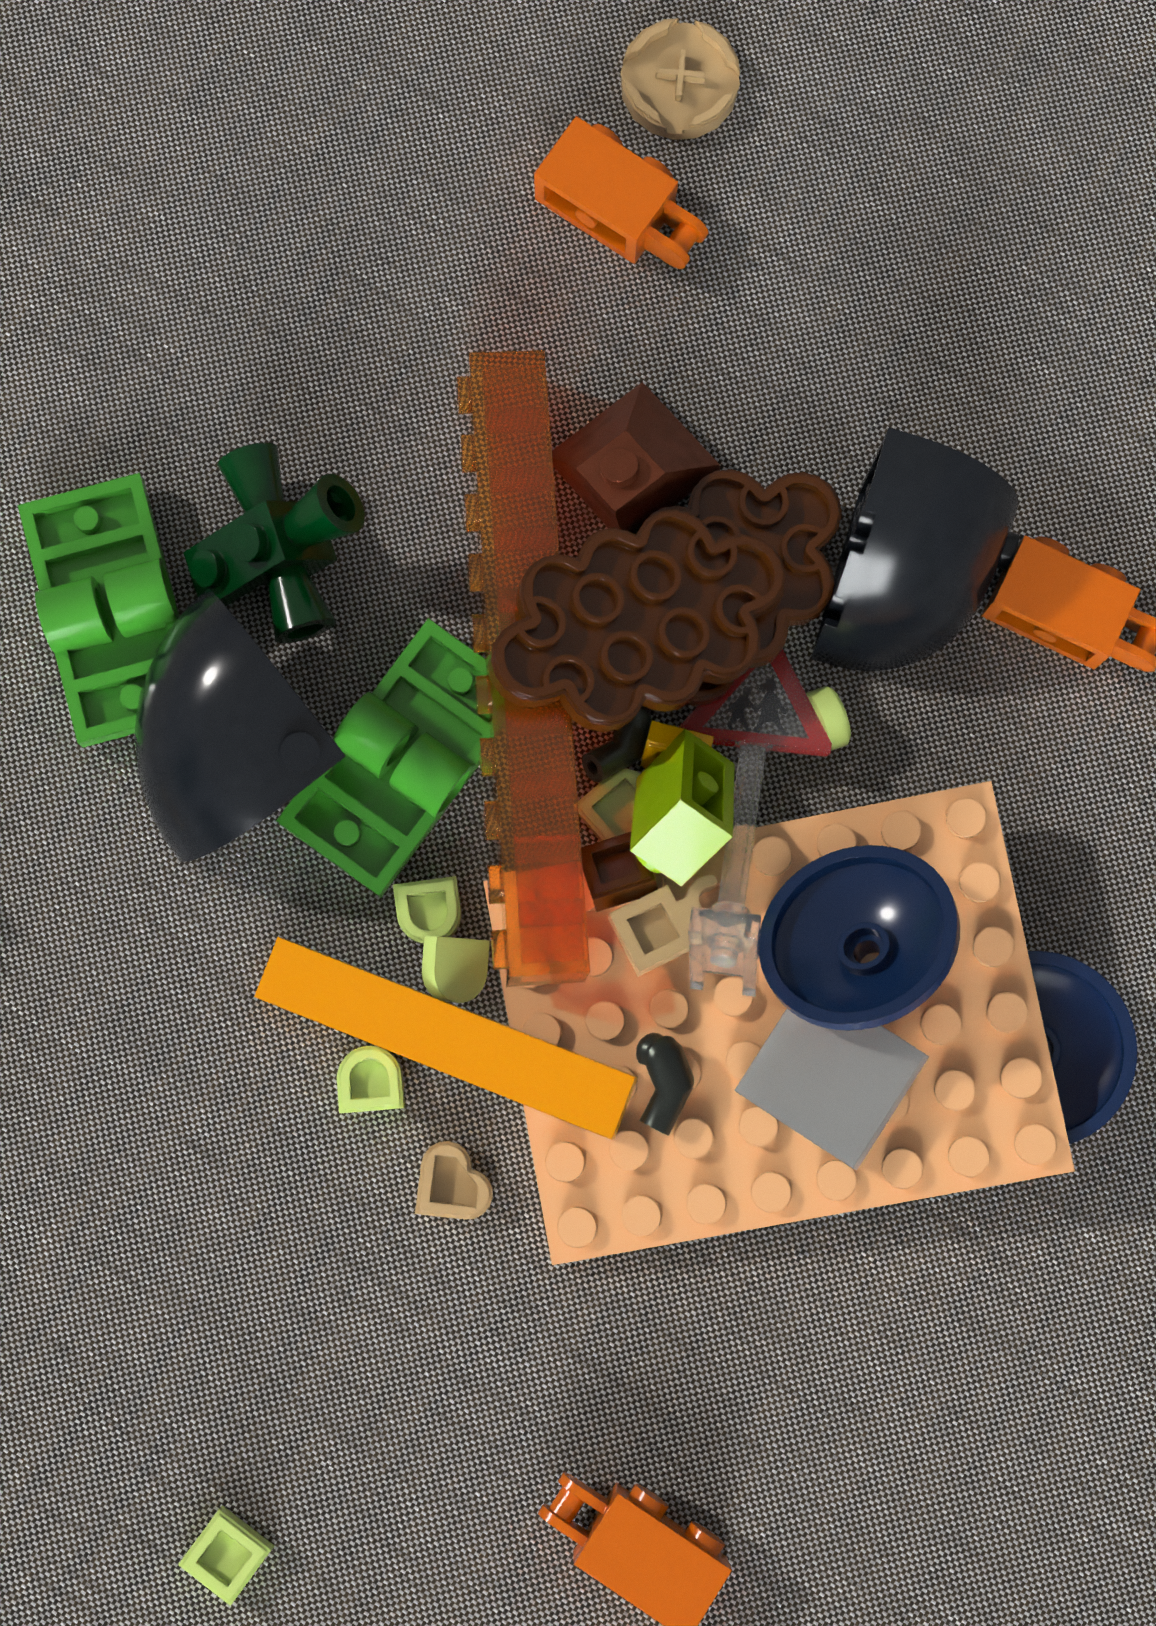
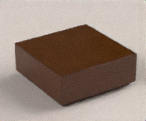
[576,832,658,912]

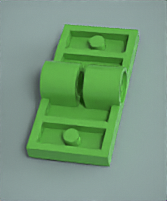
[17,473,180,748]
[276,618,523,898]

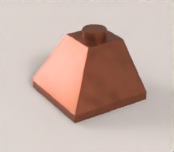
[546,382,720,535]

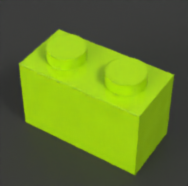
[630,729,735,886]

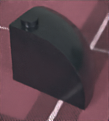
[810,427,1019,671]
[135,588,346,862]

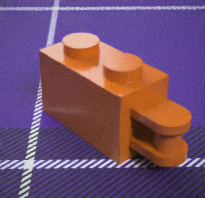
[534,116,709,269]
[981,535,1156,672]
[538,1472,732,1626]

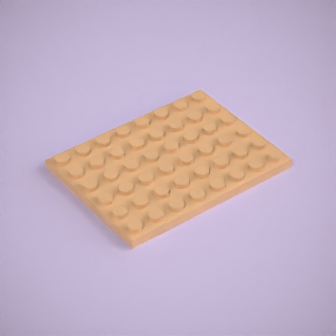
[483,781,1075,1265]

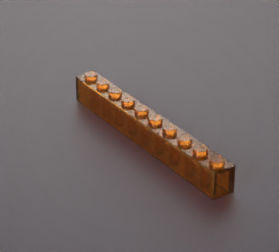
[456,350,590,987]

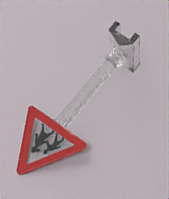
[679,649,832,997]

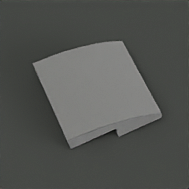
[734,1009,929,1170]

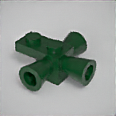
[183,442,365,644]

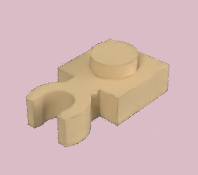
[608,875,734,977]

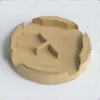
[620,18,740,140]

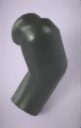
[582,706,652,782]
[636,1033,694,1136]

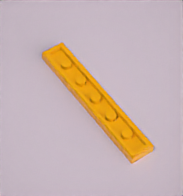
[254,937,638,1140]

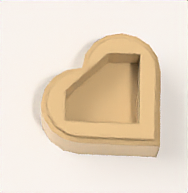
[415,1141,493,1220]

